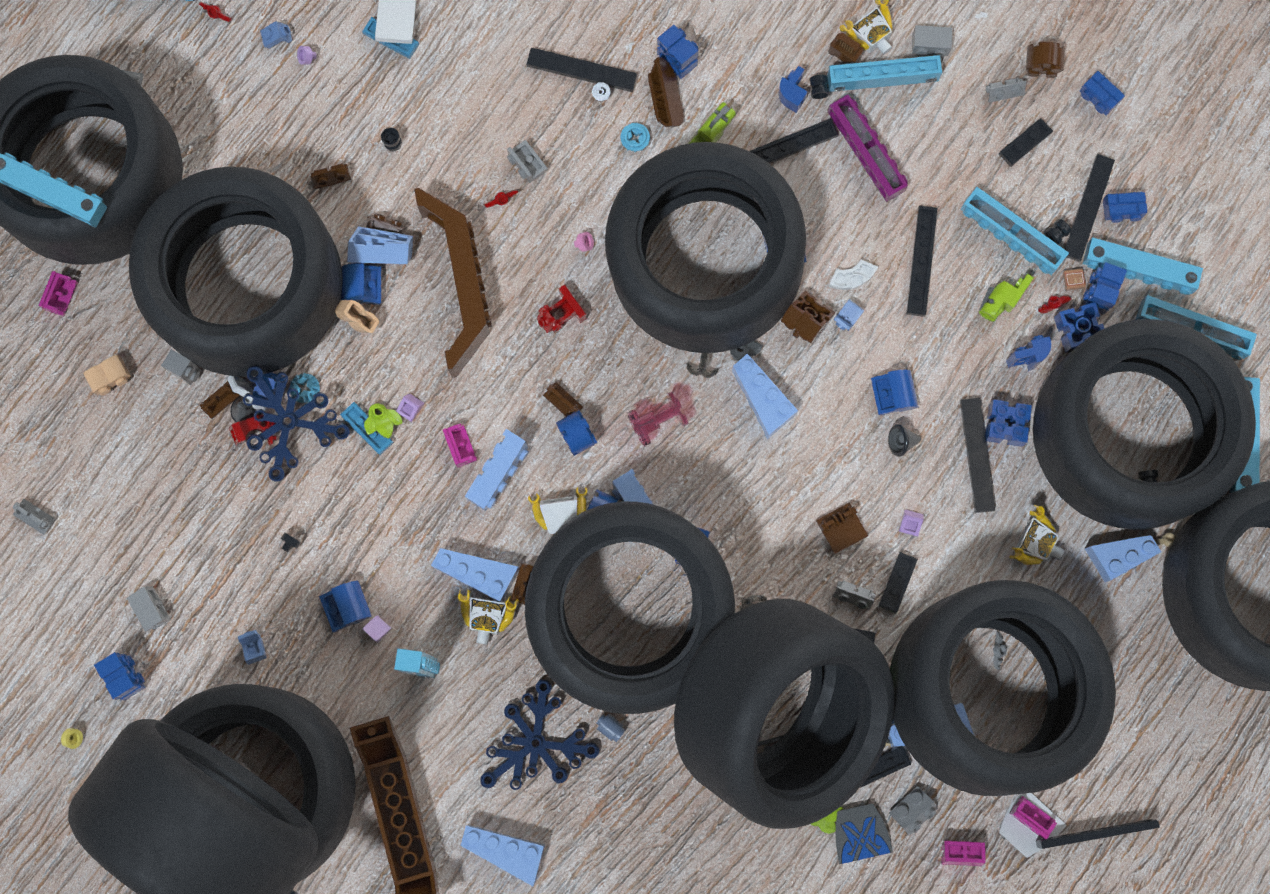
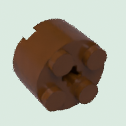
[1026,42,1065,78]

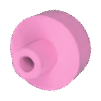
[574,232,594,252]

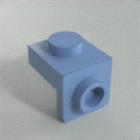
[260,21,292,49]
[834,299,865,331]
[238,630,266,665]

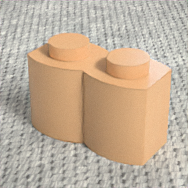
[335,300,379,333]
[83,355,131,395]

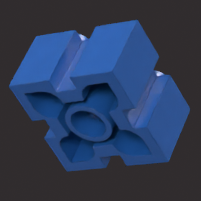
[657,25,699,79]
[1083,262,1127,315]
[1054,302,1104,353]
[985,399,1032,447]
[94,652,146,700]

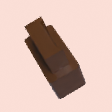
[828,32,864,64]

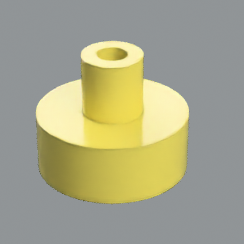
[61,728,83,749]

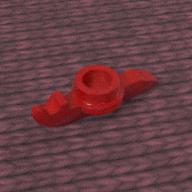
[199,2,232,22]
[484,190,518,208]
[1038,296,1072,314]

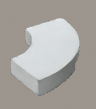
[828,260,878,290]
[228,376,273,413]

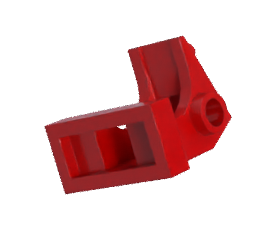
[536,284,587,333]
[229,414,277,446]

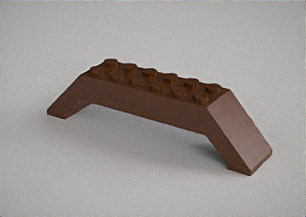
[414,188,492,378]
[349,716,439,894]

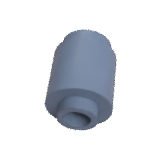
[596,714,626,742]

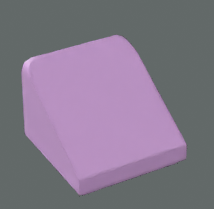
[396,393,424,422]
[899,510,923,537]
[362,615,391,643]

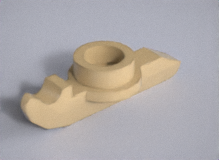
[1155,533,1176,547]

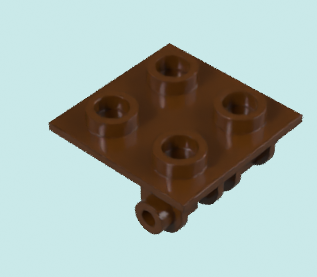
[816,502,868,554]

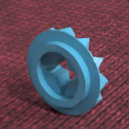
[620,123,650,152]
[289,373,320,403]

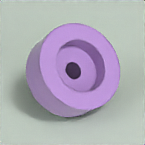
[297,46,316,65]

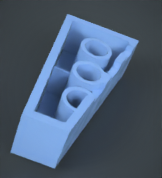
[465,429,529,511]
[431,548,520,602]

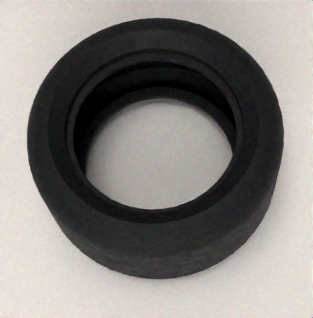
[0,55,183,265]
[605,142,806,353]
[129,167,342,377]
[1033,319,1256,530]
[1162,481,1270,691]
[525,501,735,714]
[890,580,1116,796]
[674,599,895,829]
[160,684,356,882]
[68,719,318,894]

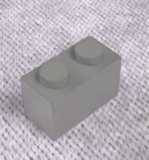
[912,25,952,57]
[161,349,201,385]

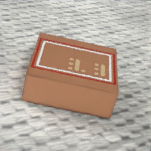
[1063,269,1086,291]

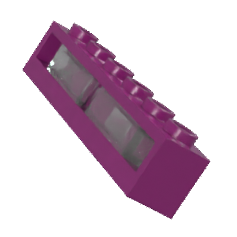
[828,94,908,203]

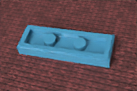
[362,17,419,59]
[340,402,394,455]

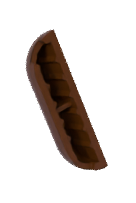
[648,57,684,128]

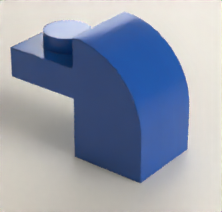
[778,66,808,113]

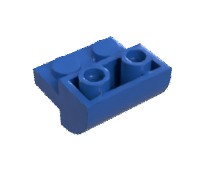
[341,263,381,305]
[1006,335,1051,371]
[871,370,919,416]
[319,581,372,632]

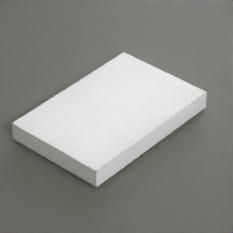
[375,0,416,44]

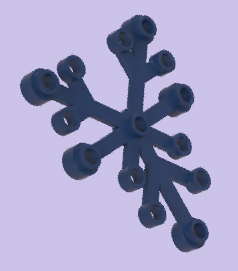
[243,366,350,482]
[480,679,599,790]

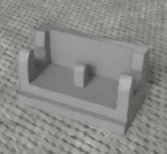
[127,587,171,632]

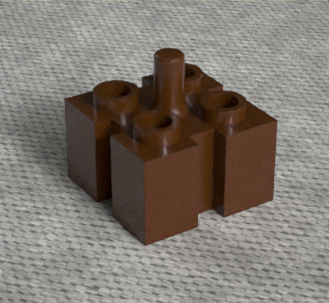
[780,290,835,343]

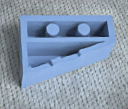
[347,226,413,264]
[612,469,654,505]
[1085,535,1161,582]

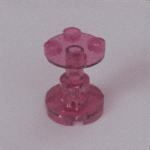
[627,392,689,447]

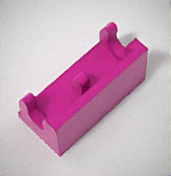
[38,271,78,316]
[443,424,477,468]
[1009,796,1057,839]
[941,841,986,867]

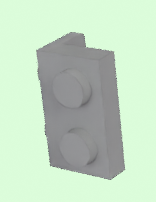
[507,140,548,183]
[889,786,938,836]

